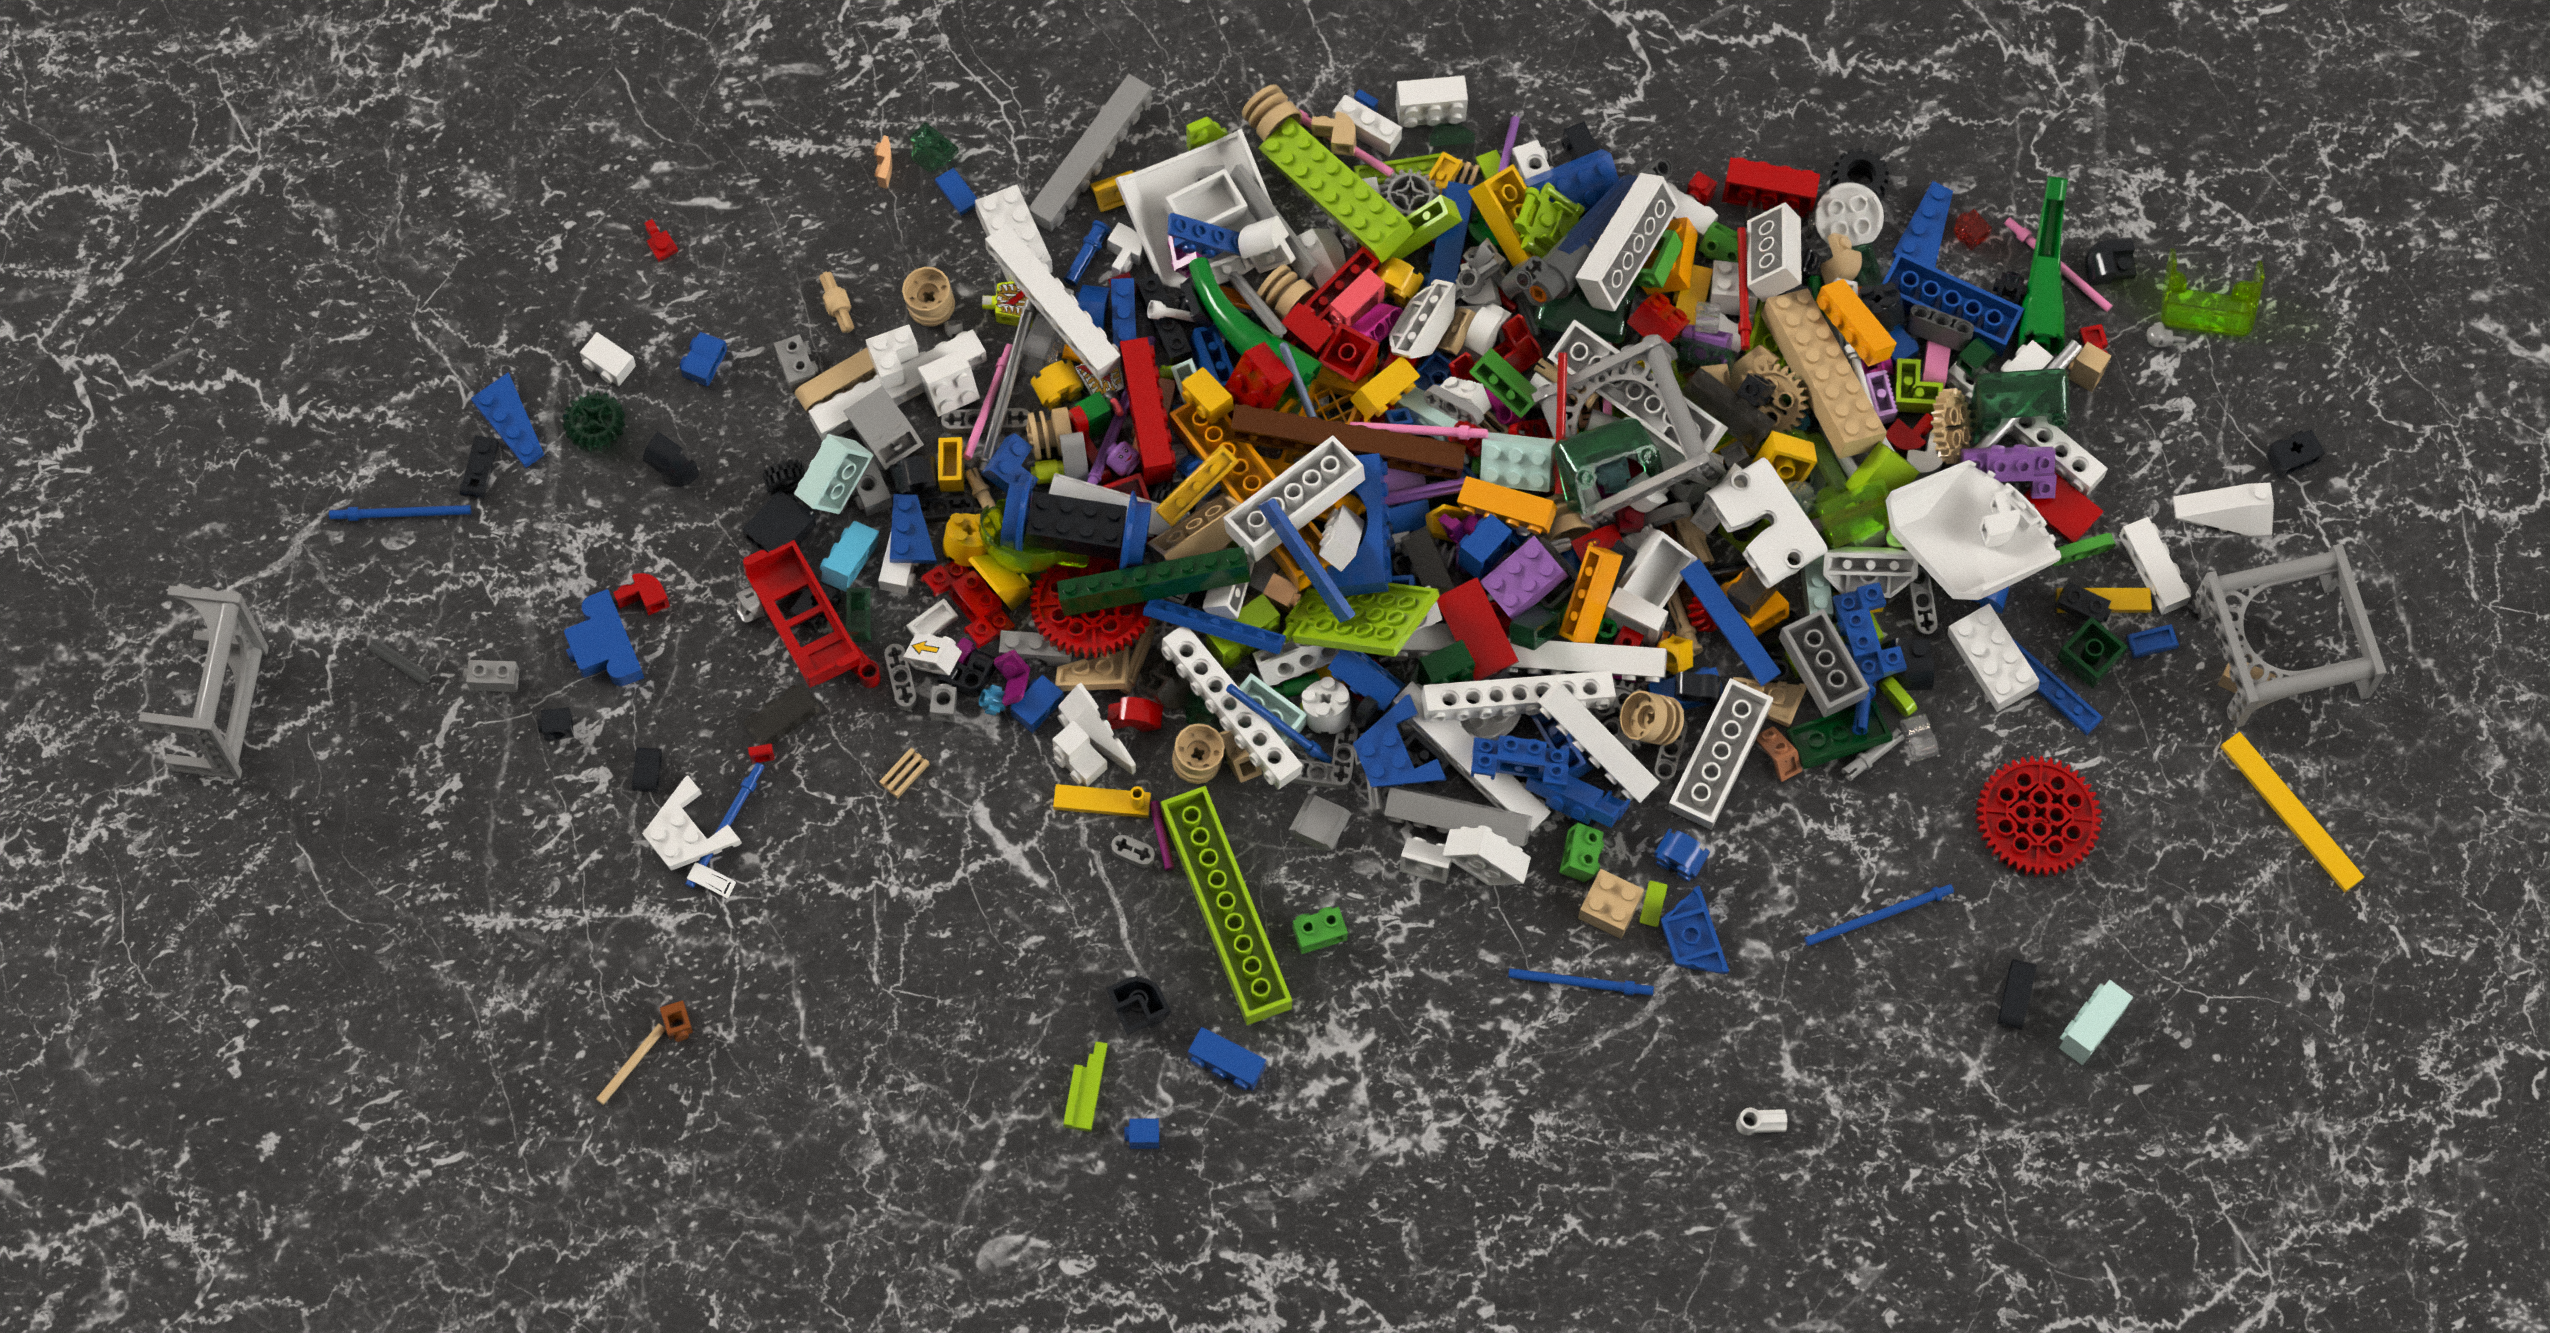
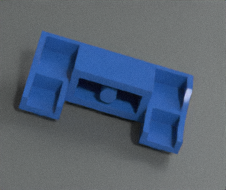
[1832,582,1907,684]
[1470,735,1569,790]
[1525,775,1631,828]

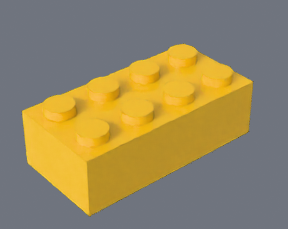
[1468,164,1536,268]

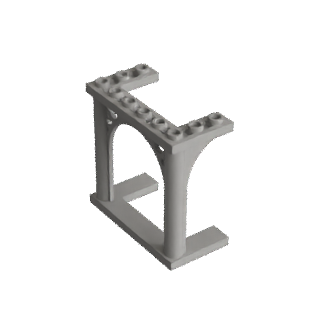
[1531,334,1727,529]
[2192,543,2387,728]
[139,584,269,779]

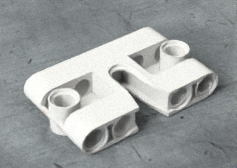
[1704,457,1828,588]

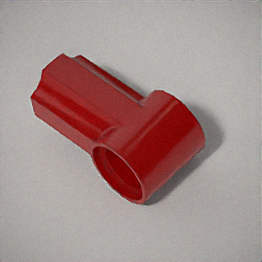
[850,642,881,688]

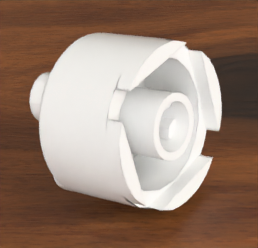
[1302,677,1352,734]

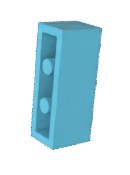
[820,521,879,592]

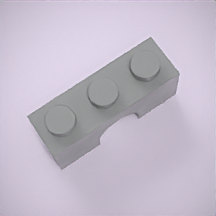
[999,630,1072,667]

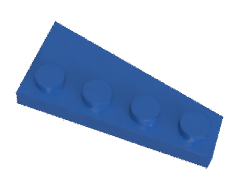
[471,372,544,468]

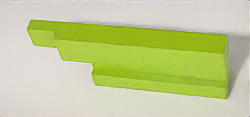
[1063,1041,1108,1132]

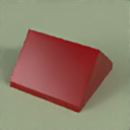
[1318,322,1379,383]

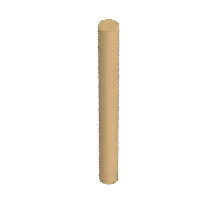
[596,1024,666,1105]

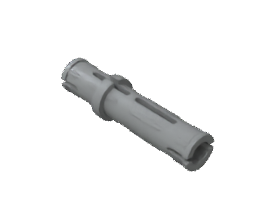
[1841,727,1904,781]

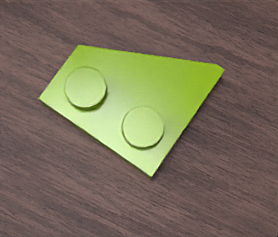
[1186,117,1229,151]

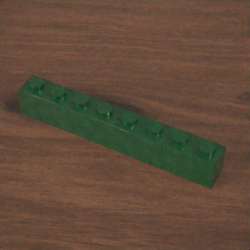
[1057,546,1251,616]

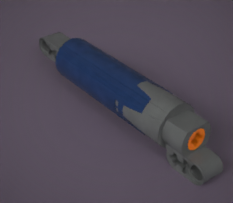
[1502,157,1673,307]

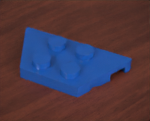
[1660,886,1729,974]

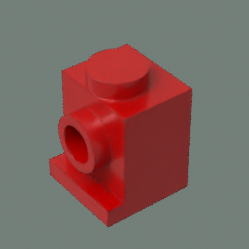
[1686,171,1717,206]

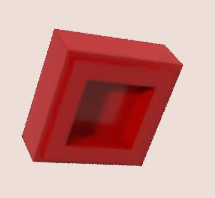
[748,743,775,764]

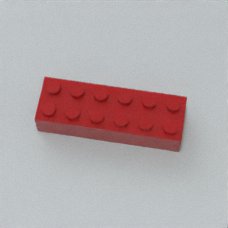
[1120,337,1176,486]

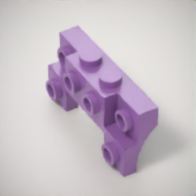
[1960,444,2057,499]

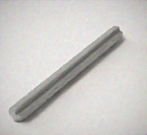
[1228,271,1287,338]

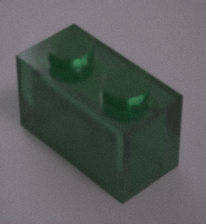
[846,588,872,642]
[1509,604,1560,651]

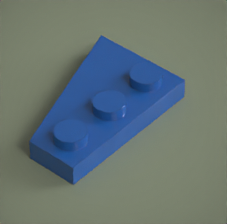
[890,494,937,564]

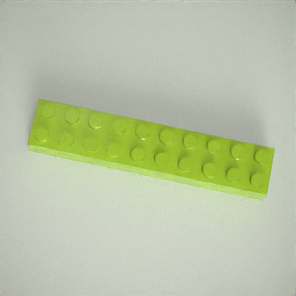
[1161,786,1292,1025]

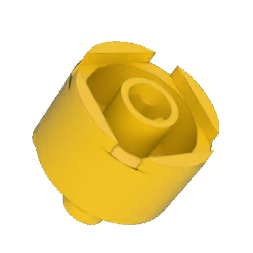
[1375,257,1424,308]
[1030,360,1084,411]
[942,513,993,566]

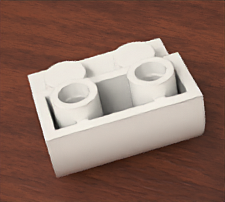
[1238,215,1296,273]

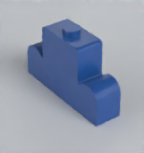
[564,589,644,686]

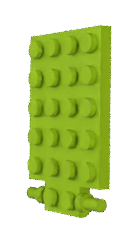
[1282,583,1440,657]

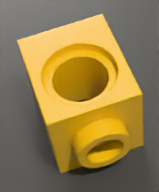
[1659,635,1693,675]

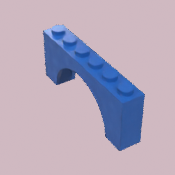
[1327,453,1392,596]

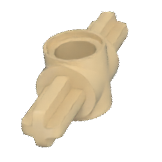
[819,272,854,333]

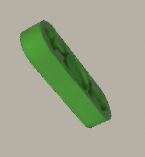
[2052,533,2116,566]

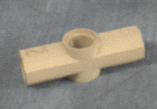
[1673,502,1715,568]

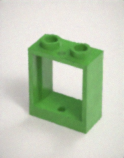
[1631,230,1683,288]

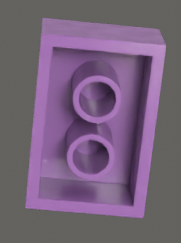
[1480,536,1569,622]

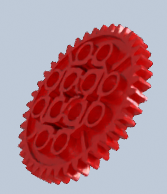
[1030,553,1152,659]
[1975,756,2102,877]

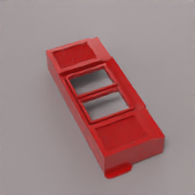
[743,540,861,688]

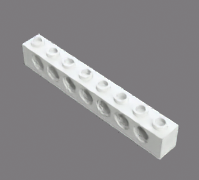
[1946,363,2108,496]
[1253,585,1443,686]
[1161,626,1303,790]
[1421,671,1616,723]

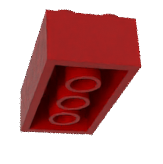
[1721,157,1820,219]
[1224,341,1294,420]

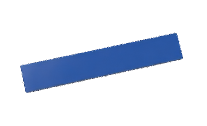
[1258,498,1356,623]
[1679,559,1781,687]
[1143,599,1286,654]
[2012,638,2104,736]

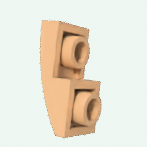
[874,135,892,189]

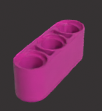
[1351,302,1403,343]

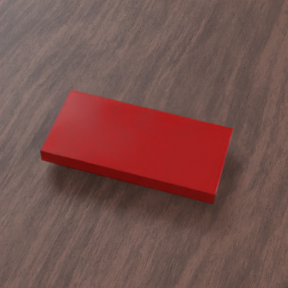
[1437,577,1519,681]

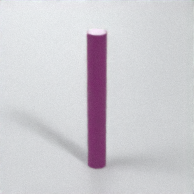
[1150,801,1175,871]

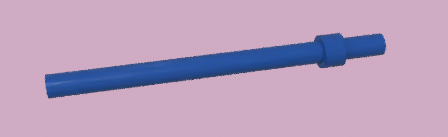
[329,505,471,521]
[1226,684,1333,763]
[685,762,765,889]
[1508,968,1654,996]

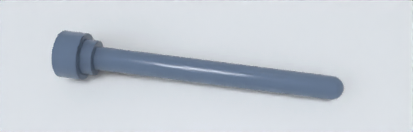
[1279,342,1317,417]

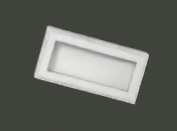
[906,599,959,636]

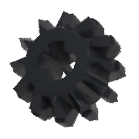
[1801,246,1821,278]

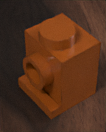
[660,1000,693,1042]

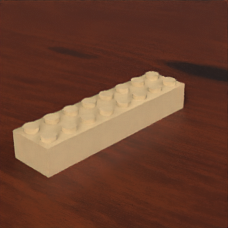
[1761,288,1887,459]

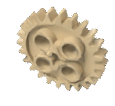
[1734,363,1809,438]
[1931,388,1973,464]

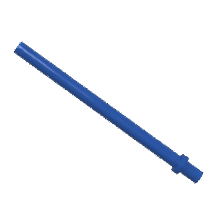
[1804,884,1954,946]

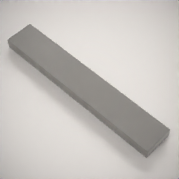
[1230,164,1319,281]

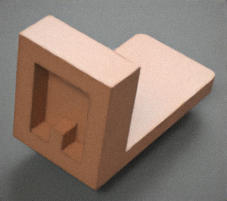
[1755,727,1802,782]

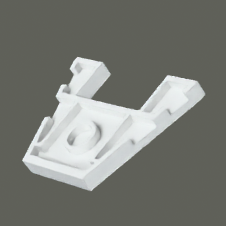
[642,775,742,871]

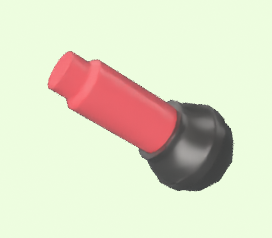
[1103,390,1124,417]

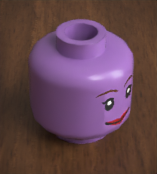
[1106,441,1141,476]

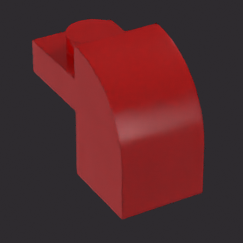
[1886,412,1934,453]
[613,573,670,616]
[1107,697,1163,732]

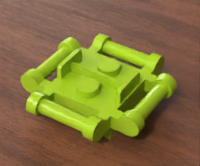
[1513,182,1585,259]

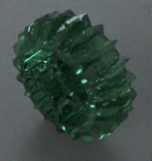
[562,390,626,452]

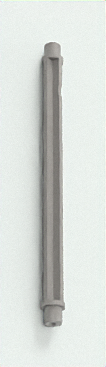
[979,299,1035,473]

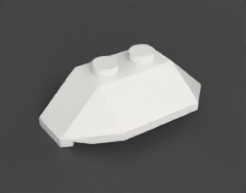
[1389,279,1456,359]
[1823,546,1918,598]

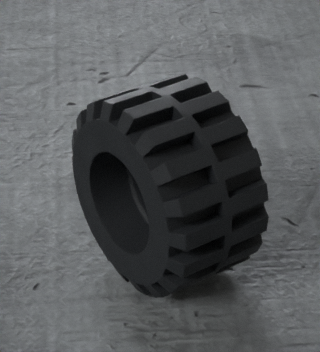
[1829,148,1889,202]

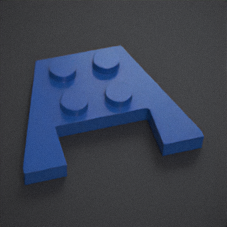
[1353,694,1447,788]

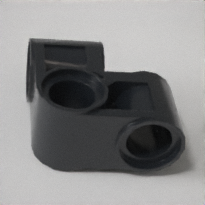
[936,649,996,698]

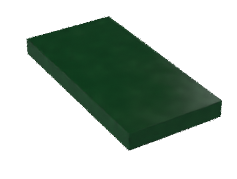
[1786,700,1893,770]

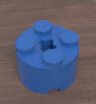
[1654,828,1710,882]

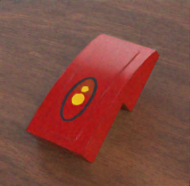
[1571,524,1625,563]

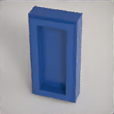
[935,168,977,216]
[2126,624,2179,659]

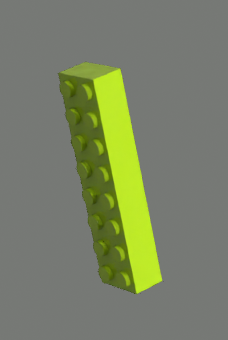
[1258,117,1415,263]

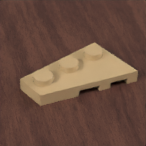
[1728,345,1780,413]
[1055,645,1131,691]
[1733,677,1807,728]

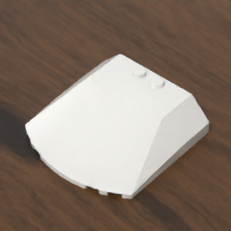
[1115,129,1272,288]
[1886,460,2061,600]

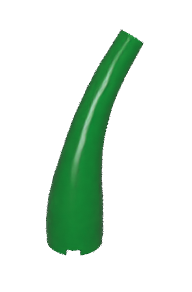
[2018,176,2068,356]
[1189,257,1322,402]

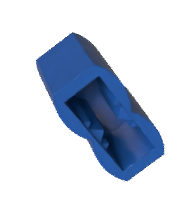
[679,332,727,387]

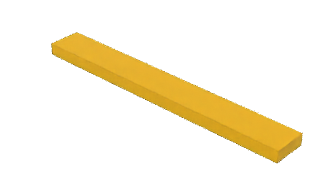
[2220,731,2364,893]

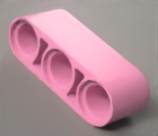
[1921,340,1951,389]

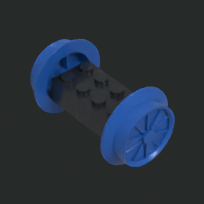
[1000,475,1152,570]

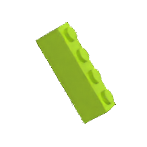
[1387,195,1462,260]

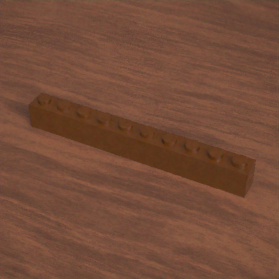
[1229,404,1466,480]

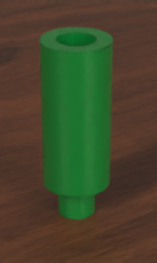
[1273,672,1320,698]

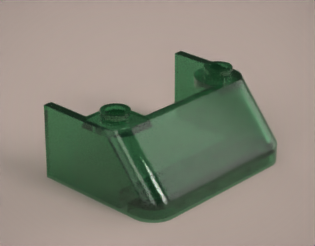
[1534,286,1636,343]
[1970,368,2070,443]
[1555,417,1664,515]

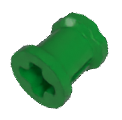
[1595,618,1617,645]

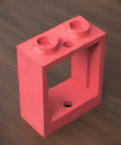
[1329,268,1385,332]

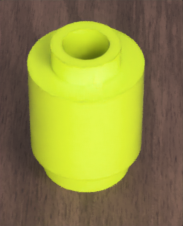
[1030,459,1065,485]

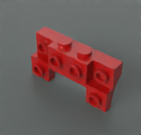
[1448,314,1543,389]
[921,560,1015,649]

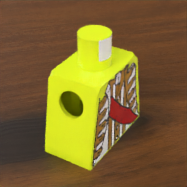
[982,281,1033,329]

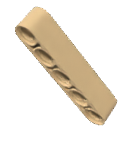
[794,348,877,413]

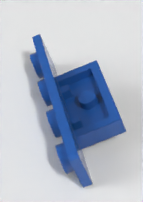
[1167,213,1242,259]

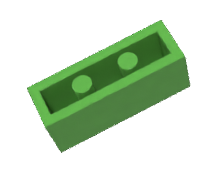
[1469,347,1537,418]

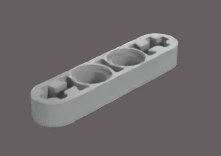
[941,408,1030,434]
[1904,548,1938,634]

